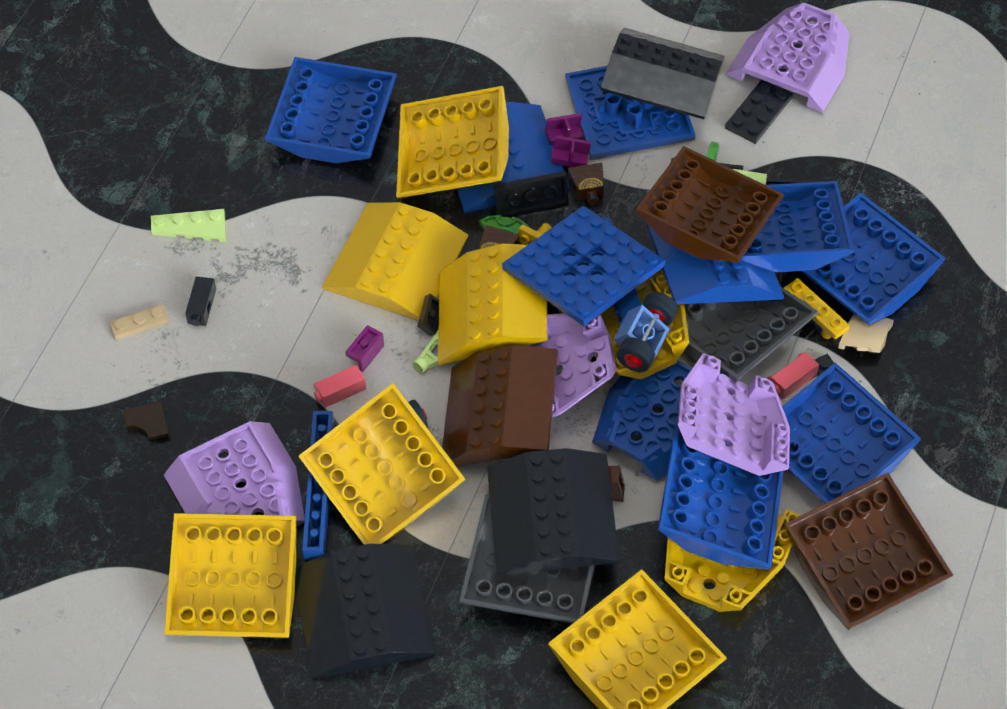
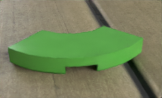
[707,141,719,161]
[479,215,530,235]

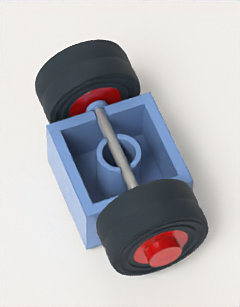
[613,292,678,372]

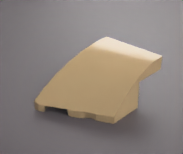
[838,314,894,353]

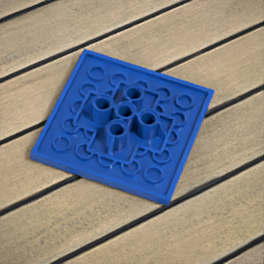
[565,66,695,159]
[502,206,665,326]

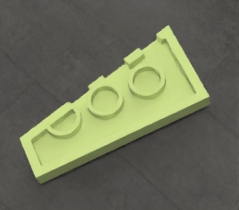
[151,209,226,242]

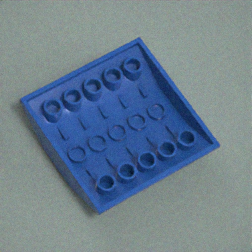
[265,57,397,163]
[456,101,570,213]
[741,181,854,272]
[801,193,945,325]
[646,223,784,304]
[782,362,921,504]
[658,423,784,570]

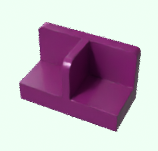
[544,113,584,145]
[551,136,591,167]
[345,325,384,372]

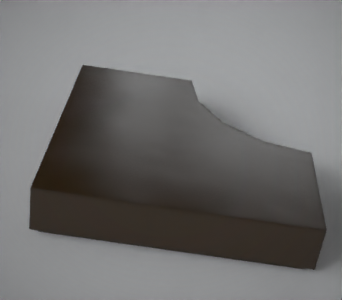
[123,401,169,441]

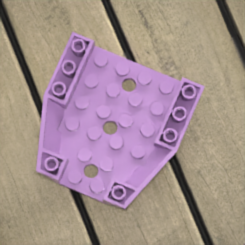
[726,2,849,113]
[526,313,617,417]
[678,353,790,476]
[164,421,305,527]

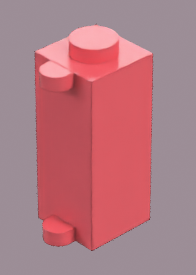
[767,352,819,400]
[313,365,366,408]

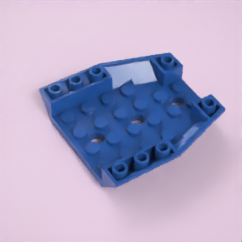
[592,360,729,482]

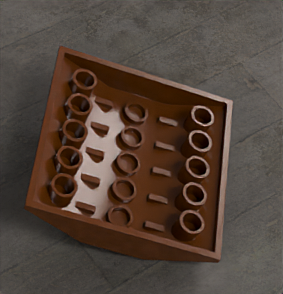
[635,146,785,262]
[442,345,558,467]
[784,473,953,630]

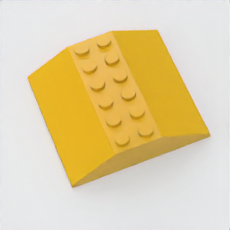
[396,86,509,198]
[322,202,469,320]
[438,244,548,365]
[299,383,466,545]
[164,513,296,638]
[548,569,727,709]

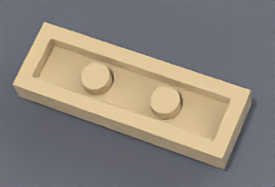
[109,304,170,340]

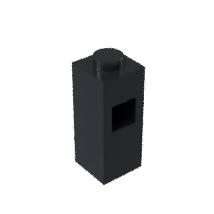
[185,276,216,326]

